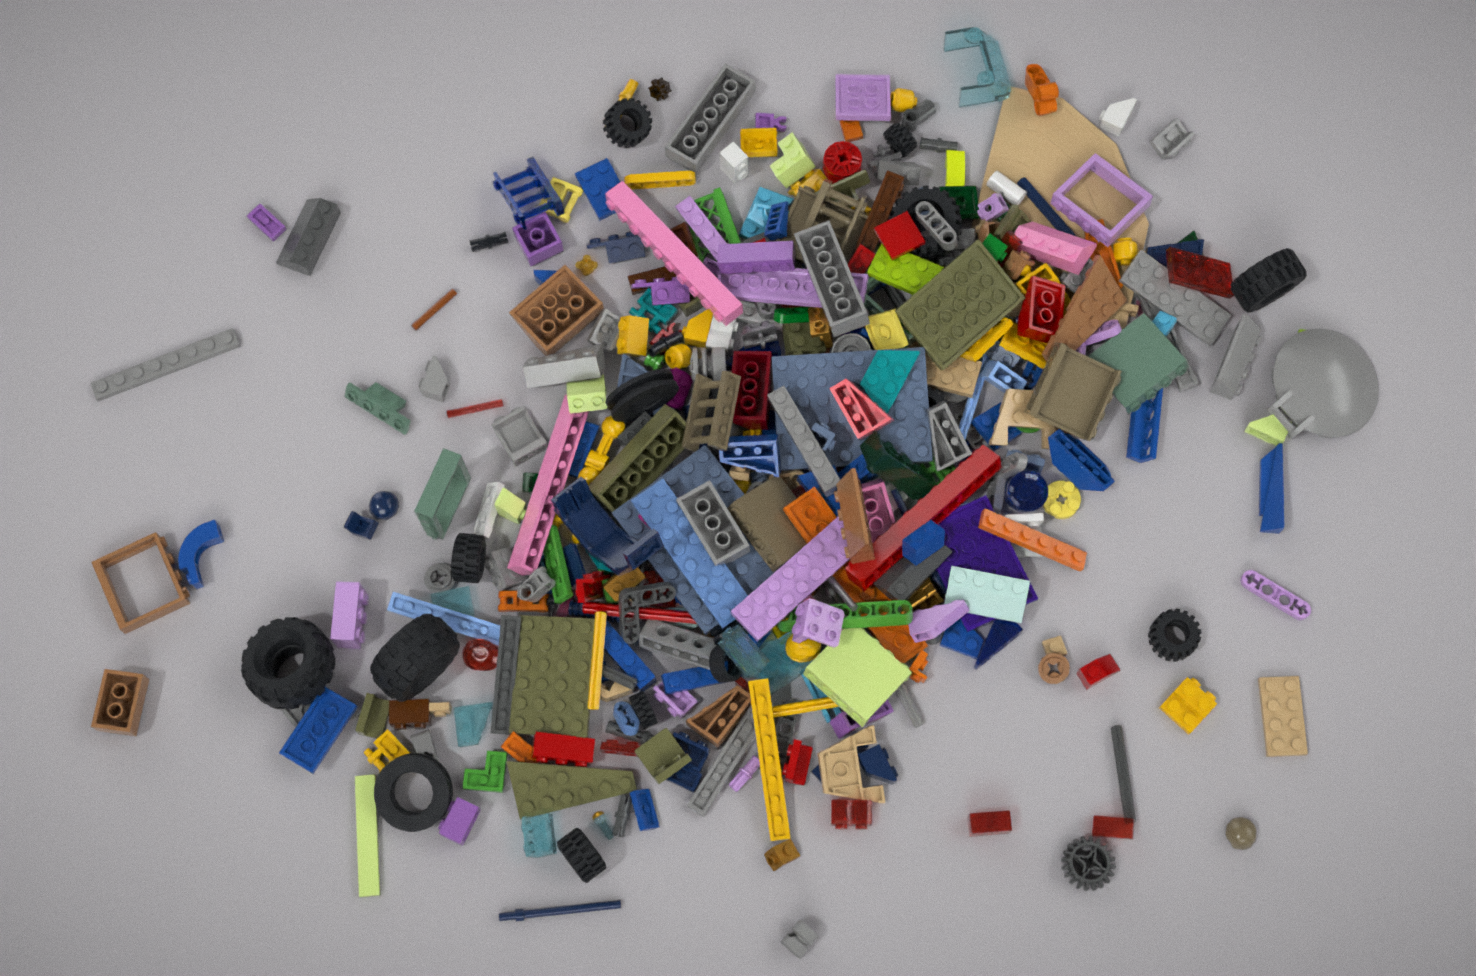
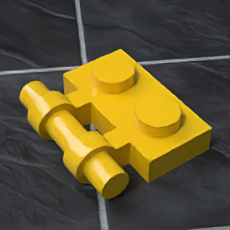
[364,729,410,773]

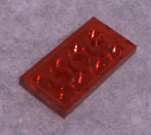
[1166,247,1234,299]

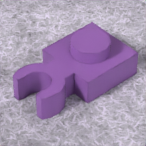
[755,113,786,132]

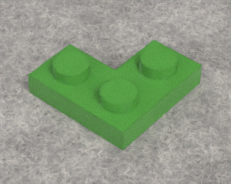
[463,751,508,793]

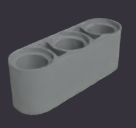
[915,201,958,251]

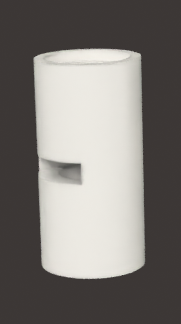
[986,171,1027,205]

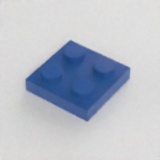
[971,402,1023,452]

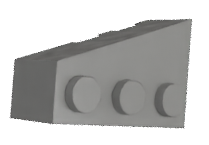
[926,401,972,472]

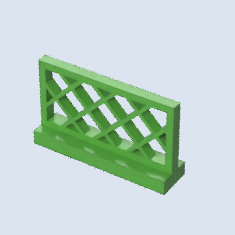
[686,187,741,263]

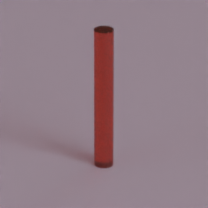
[446,399,504,418]

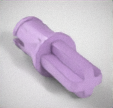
[729,755,760,792]

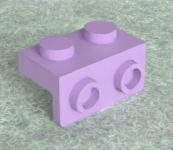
[653,682,698,719]

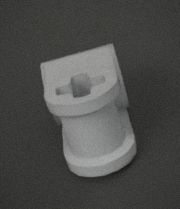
[517,567,556,603]
[410,729,439,761]

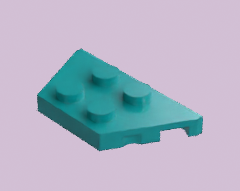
[860,350,920,414]

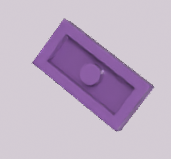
[247,204,287,242]

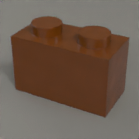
[389,699,432,730]

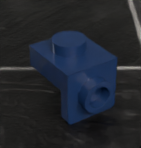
[344,511,379,540]

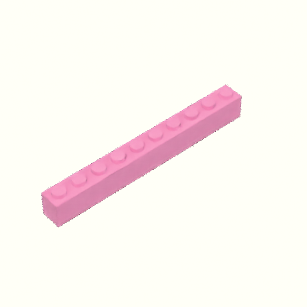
[605,181,743,326]
[507,394,589,576]

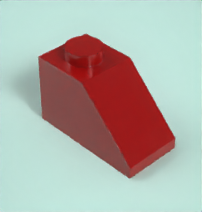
[1076,654,1120,690]

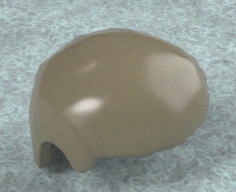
[1225,817,1257,850]

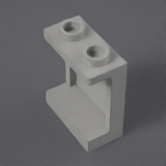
[491,406,548,467]

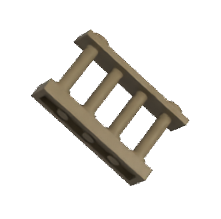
[795,179,868,257]
[682,371,741,452]

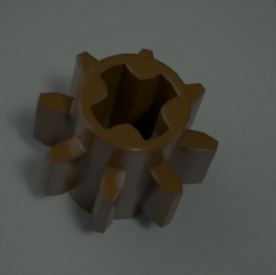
[648,77,672,101]

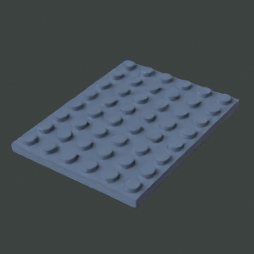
[772,347,933,471]
[612,445,786,635]

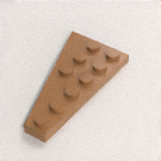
[1042,255,1127,362]

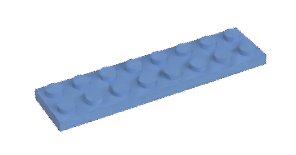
[631,479,748,629]

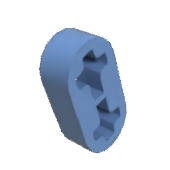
[613,701,640,736]

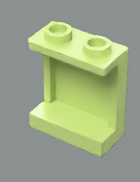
[566,374,607,414]

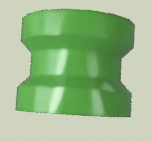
[644,354,666,370]

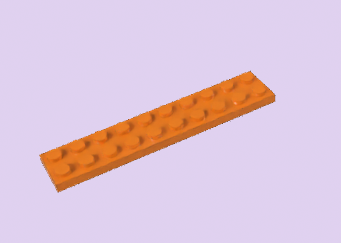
[783,486,928,663]

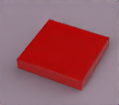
[874,211,925,261]

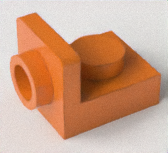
[909,650,929,683]

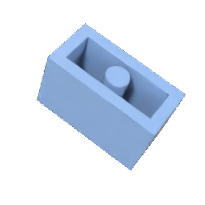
[980,360,1027,393]

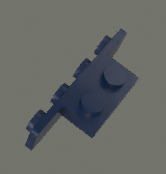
[586,231,645,264]

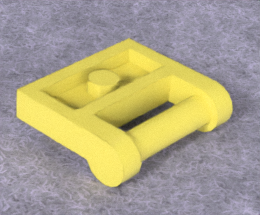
[538,177,583,223]

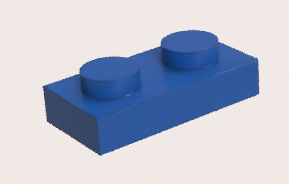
[630,789,660,831]

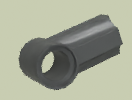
[901,99,936,132]

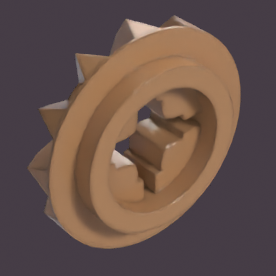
[1038,652,1070,684]

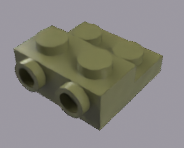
[781,322,826,356]

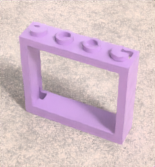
[1050,153,1153,247]

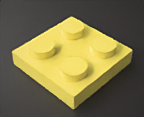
[865,309,909,350]

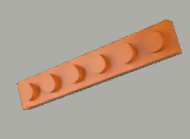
[978,508,1087,572]

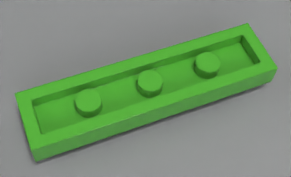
[543,525,573,604]

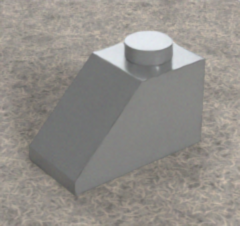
[877,160,921,185]

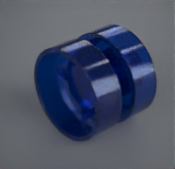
[1004,471,1048,512]

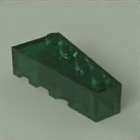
[860,431,937,500]

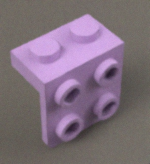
[792,598,844,648]

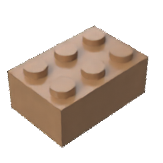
[91,669,149,737]

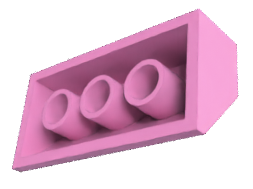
[1010,222,1097,275]

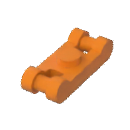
[498,591,549,613]

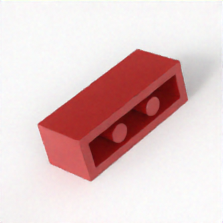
[531,732,595,767]

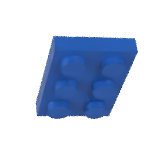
[574,158,620,221]

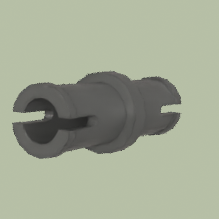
[920,137,958,153]
[612,795,632,837]

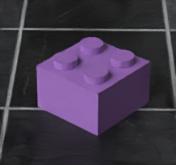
[512,212,564,267]

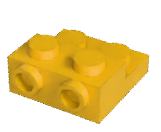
[1159,677,1217,735]

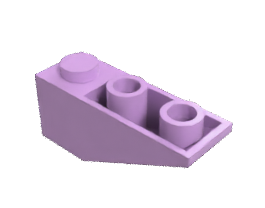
[908,600,969,643]

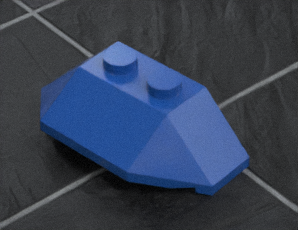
[1048,429,1115,491]

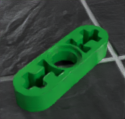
[773,307,810,324]

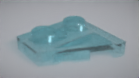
[454,702,493,748]

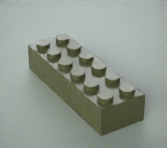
[588,404,686,513]

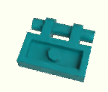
[629,288,678,334]

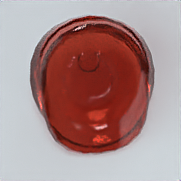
[462,639,498,671]

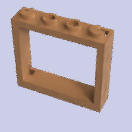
[91,532,190,634]

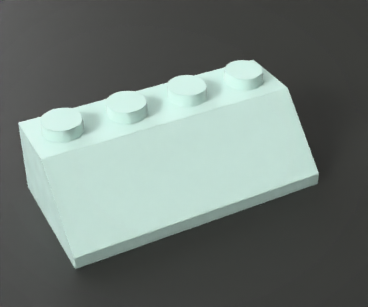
[944,566,1030,623]

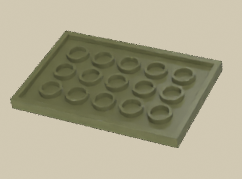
[895,239,1025,371]
[509,615,595,738]

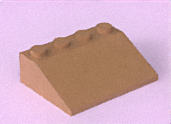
[509,265,604,356]
[834,468,875,564]

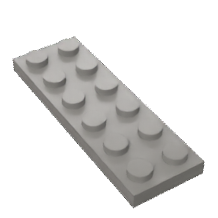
[1119,250,1232,346]

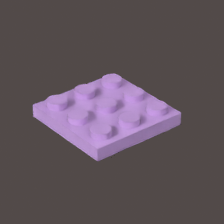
[835,74,891,121]

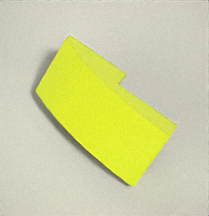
[945,150,965,186]

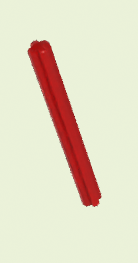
[582,602,696,624]

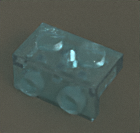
[521,813,557,858]

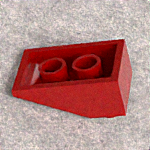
[1017,276,1065,344]

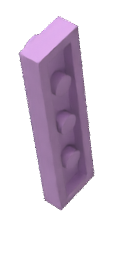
[675,196,727,262]

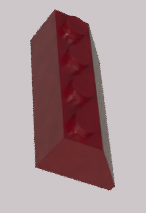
[732,351,773,430]

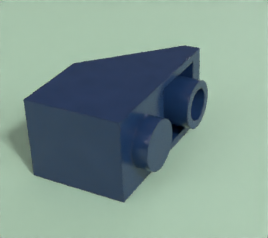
[858,744,898,785]

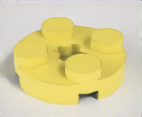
[1042,481,1081,519]

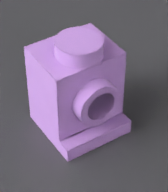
[977,193,1009,221]

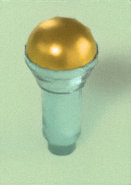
[592,811,614,840]

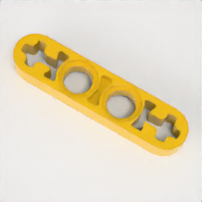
[624,171,696,190]

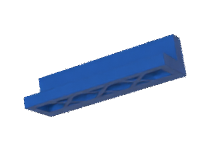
[1126,388,1163,463]

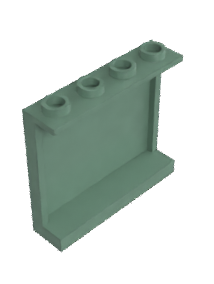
[1088,313,1189,414]

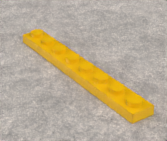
[748,678,791,841]

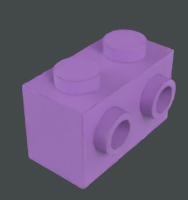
[438,797,481,846]

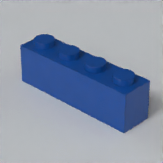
[604,620,656,692]

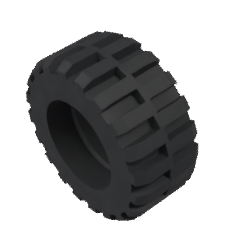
[889,186,962,261]
[1230,248,1307,313]

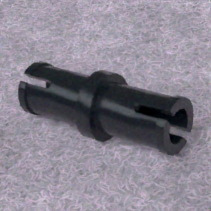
[469,231,508,252]
[647,330,684,357]

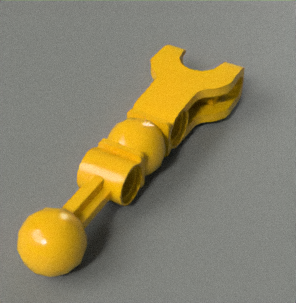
[552,416,625,545]

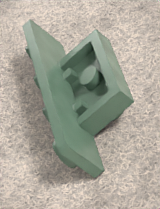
[344,382,411,435]

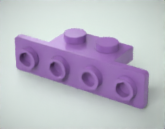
[631,277,690,305]

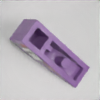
[830,699,894,739]

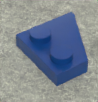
[940,619,984,660]

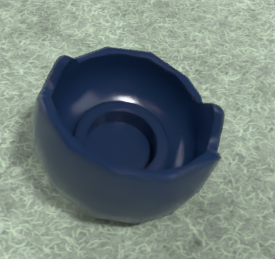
[369,491,399,520]

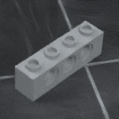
[639,620,717,670]

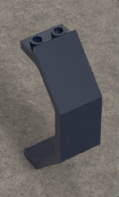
[551,477,664,577]

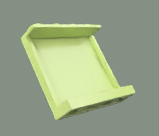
[803,628,912,727]

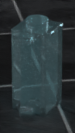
[718,625,769,679]

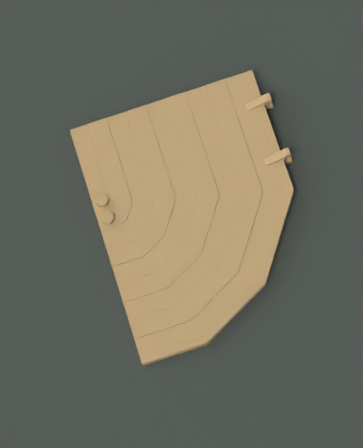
[971,86,1149,340]

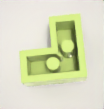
[770,132,816,189]

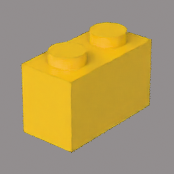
[616,315,649,357]

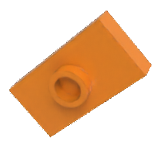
[839,120,863,142]
[500,731,539,763]

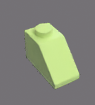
[1244,415,1292,446]
[494,488,527,524]

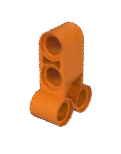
[1025,64,1059,116]

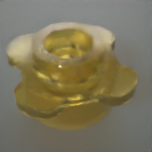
[575,255,598,276]

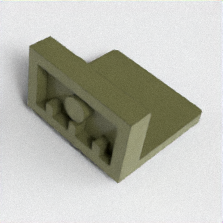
[634,728,692,784]

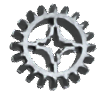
[1061,836,1116,891]

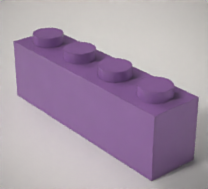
[718,241,796,274]

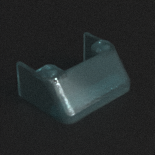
[943,27,1011,108]

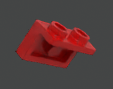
[575,571,611,603]
[782,739,813,786]

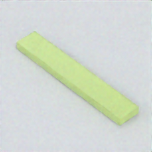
[355,774,380,897]

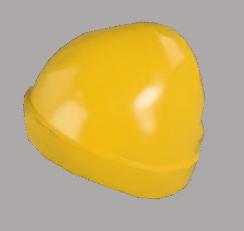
[785,634,821,663]

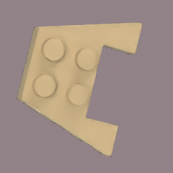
[989,389,1056,449]
[817,725,886,803]

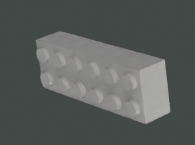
[665,63,756,174]
[794,221,870,337]

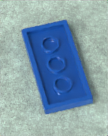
[279,687,358,774]

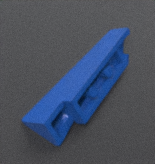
[1259,443,1285,534]

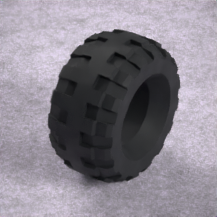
[370,614,460,702]
[241,617,336,710]

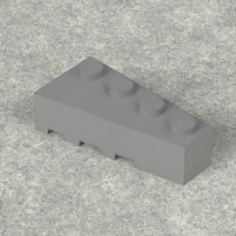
[522,343,606,388]

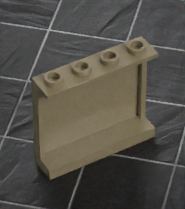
[775,186,868,264]
[1024,342,1122,441]
[727,476,807,572]

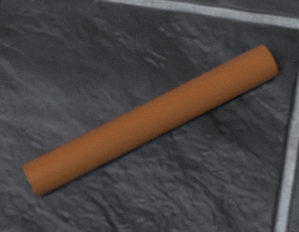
[411,289,457,331]

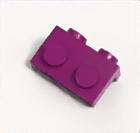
[665,367,693,412]

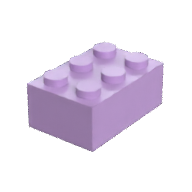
[330,582,369,649]

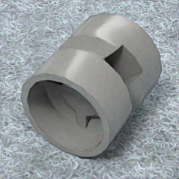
[781,920,819,959]

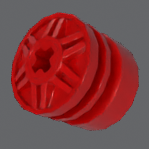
[823,141,862,184]

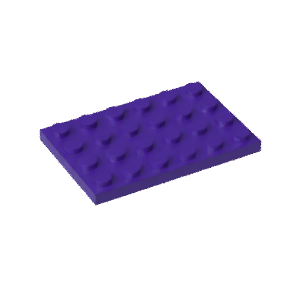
[936,495,1038,633]

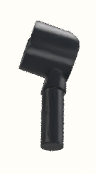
[548,594,559,617]

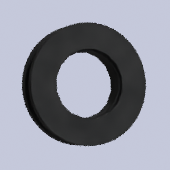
[605,369,679,422]
[374,753,453,832]

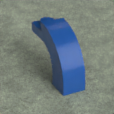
[178,520,224,589]

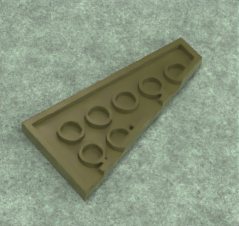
[506,761,637,820]

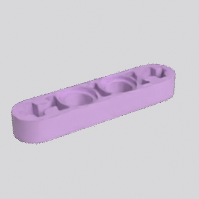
[1240,570,1311,620]

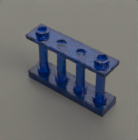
[492,157,565,230]

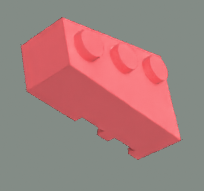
[829,379,895,440]

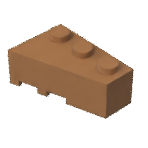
[686,685,751,748]

